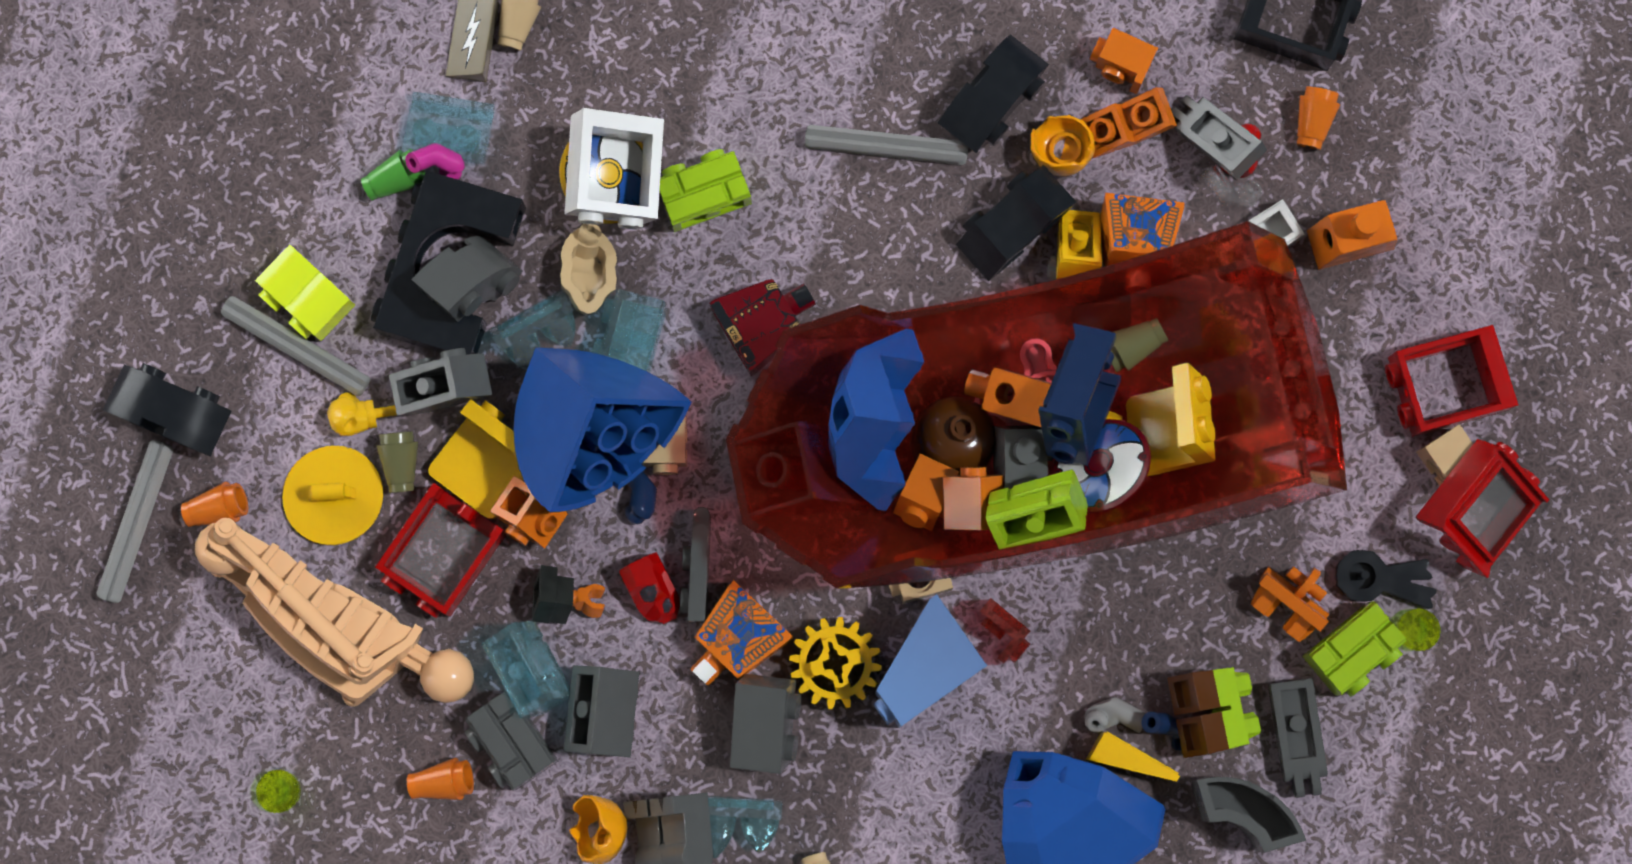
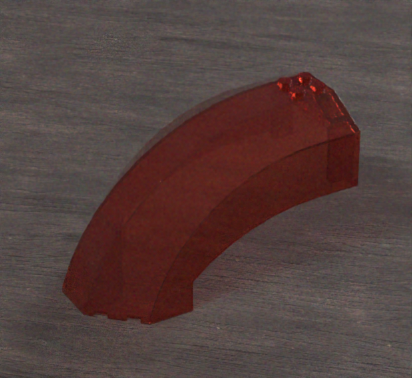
[726,221,1347,589]

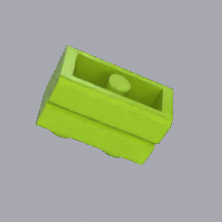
[659,149,752,233]
[986,469,1088,553]
[1302,601,1407,697]

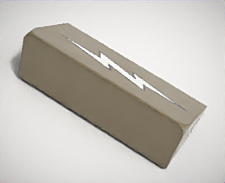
[446,0,499,82]

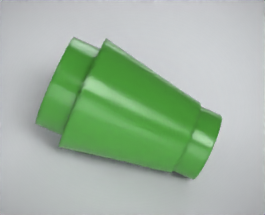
[361,149,425,201]

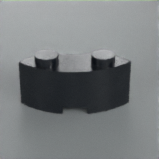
[937,34,1049,153]
[956,165,1076,282]
[103,363,232,457]

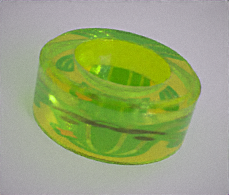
[1396,608,1441,651]
[256,770,301,813]

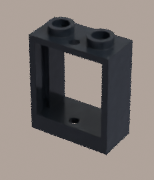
[1234,0,1362,71]

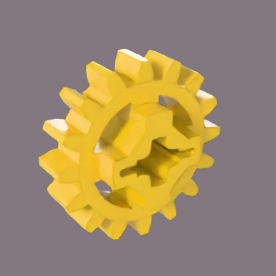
[789,617,882,710]

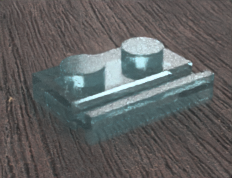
[402,91,496,165]

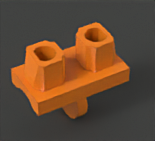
[1251,566,1329,642]

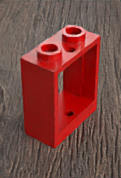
[1385,325,1519,437]

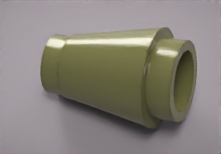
[1111,318,1169,372]
[376,431,418,493]

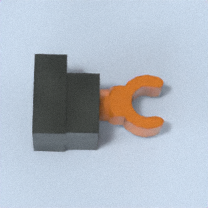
[532,565,605,624]

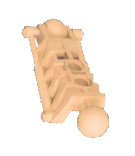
[195,518,474,707]

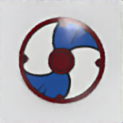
[1052,419,1151,513]

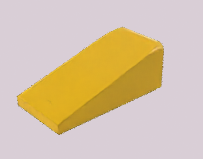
[1056,210,1102,289]
[1085,731,1180,782]

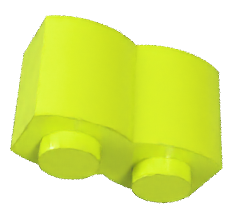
[255,244,355,341]

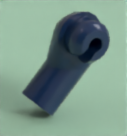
[625,471,657,525]
[1141,712,1182,751]

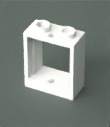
[564,108,664,230]

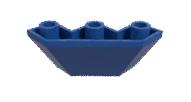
[828,329,924,511]
[1002,751,1166,864]

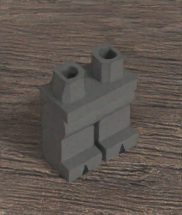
[623,792,713,864]

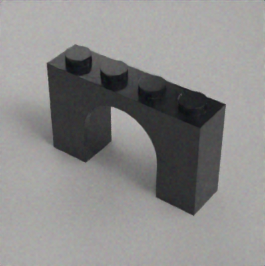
[371,170,526,355]

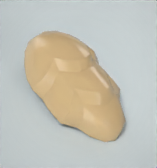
[560,224,617,316]

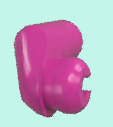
[405,143,465,180]

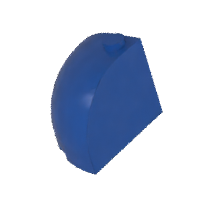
[514,347,692,512]

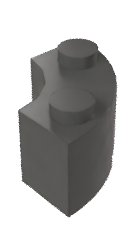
[411,236,523,322]
[1190,777,1306,853]

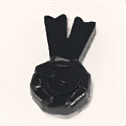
[1335,550,1437,609]

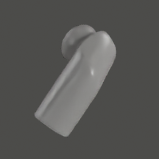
[1084,697,1146,733]

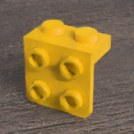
[1126,363,1216,477]
[428,399,524,519]

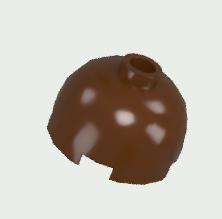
[910,396,995,475]

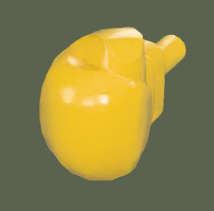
[327,392,397,436]

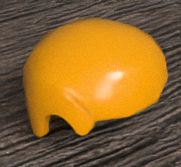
[1030,115,1095,177]
[569,795,628,864]

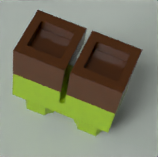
[1167,667,1261,758]

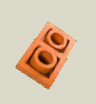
[1080,87,1177,158]

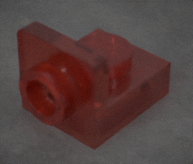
[978,598,1030,665]

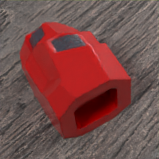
[619,552,680,624]

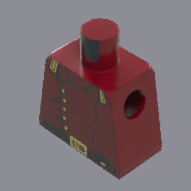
[709,279,816,376]

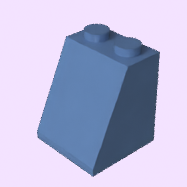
[873,594,987,728]

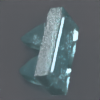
[489,290,576,371]
[708,795,783,858]

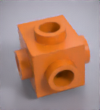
[490,477,568,548]

